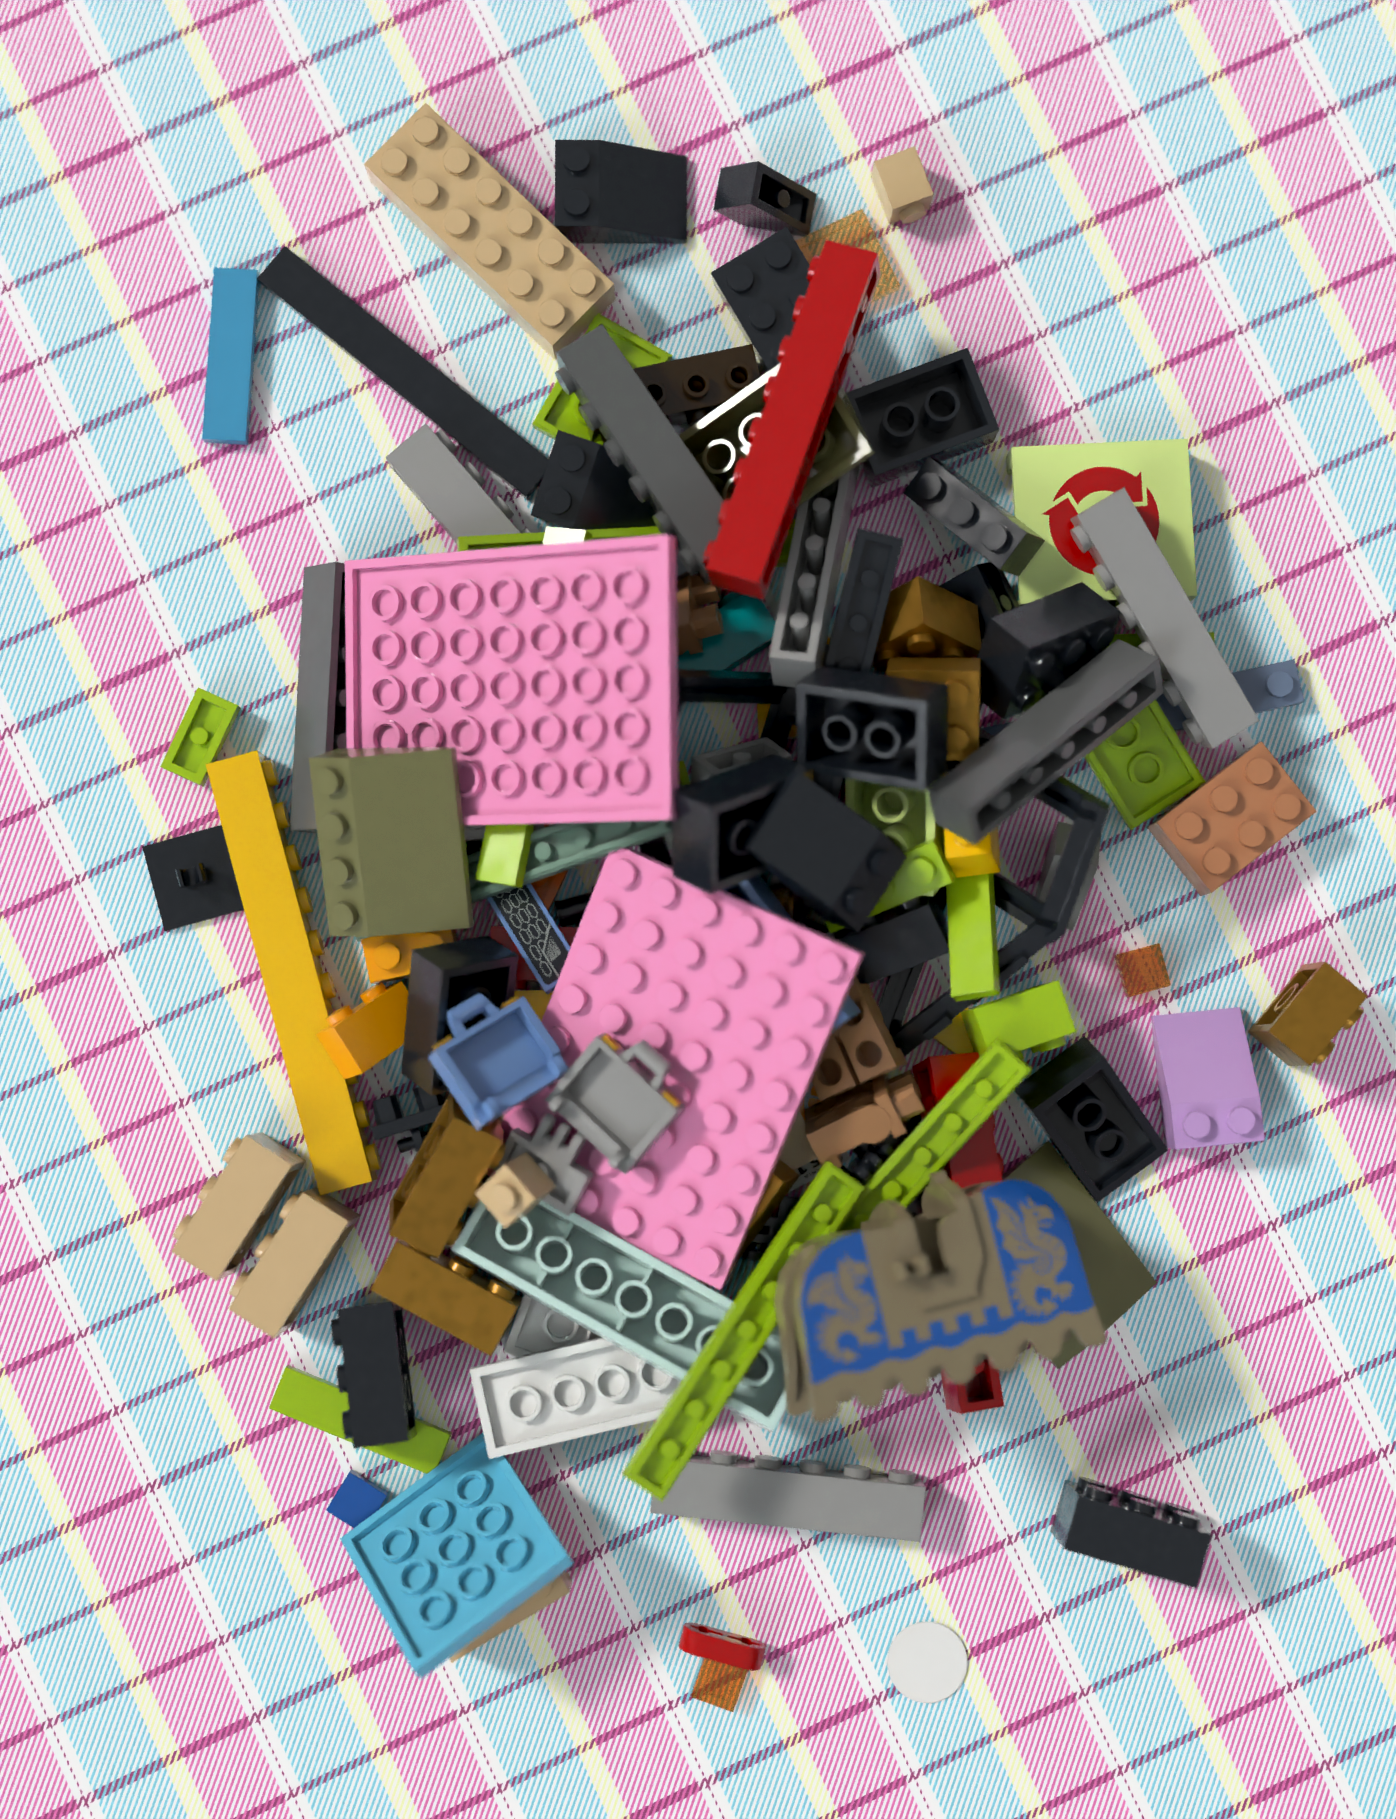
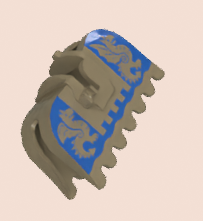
[774,1170,1107,1423]

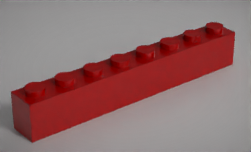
[703,240,881,600]

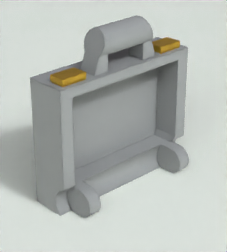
[545,1033,686,1174]

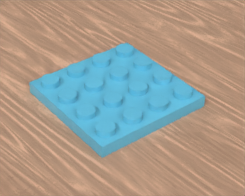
[340,1433,575,1679]

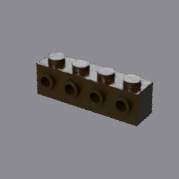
[581,344,761,444]

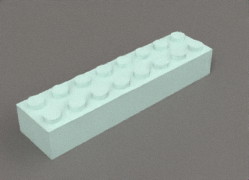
[451,1200,786,1433]

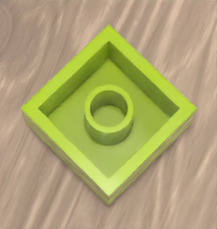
[961,980,1076,1059]

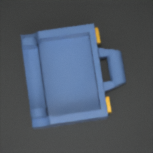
[428,994,569,1131]

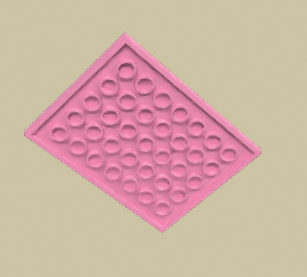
[345,535,678,826]
[485,848,865,1290]

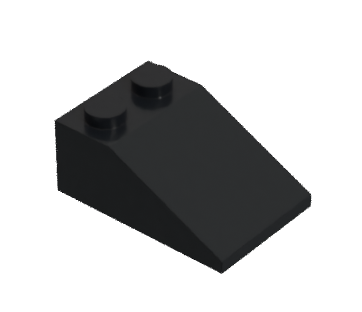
[555,140,687,244]
[531,430,657,530]
[743,770,907,933]
[1014,1036,1168,1203]

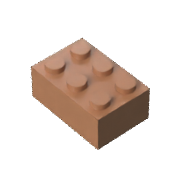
[1147,741,1317,896]

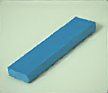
[202,267,260,445]

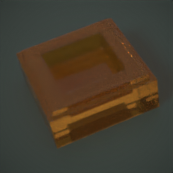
[1114,943,1171,997]
[691,1658,748,1712]

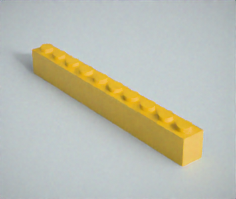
[206,750,382,1196]

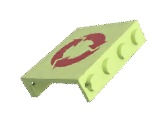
[1006,439,1197,607]

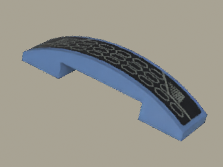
[466,840,571,995]

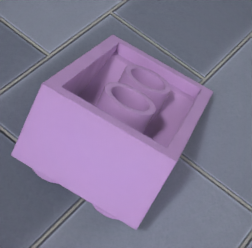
[1151,1007,1265,1150]

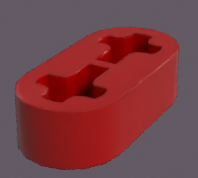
[678,1622,766,1671]

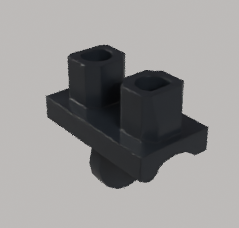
[371,1087,446,1153]

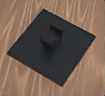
[142,825,244,931]

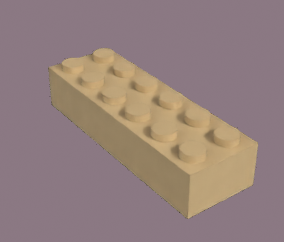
[364,103,616,361]

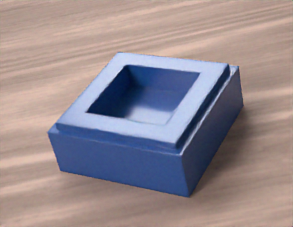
[326,1469,389,1528]

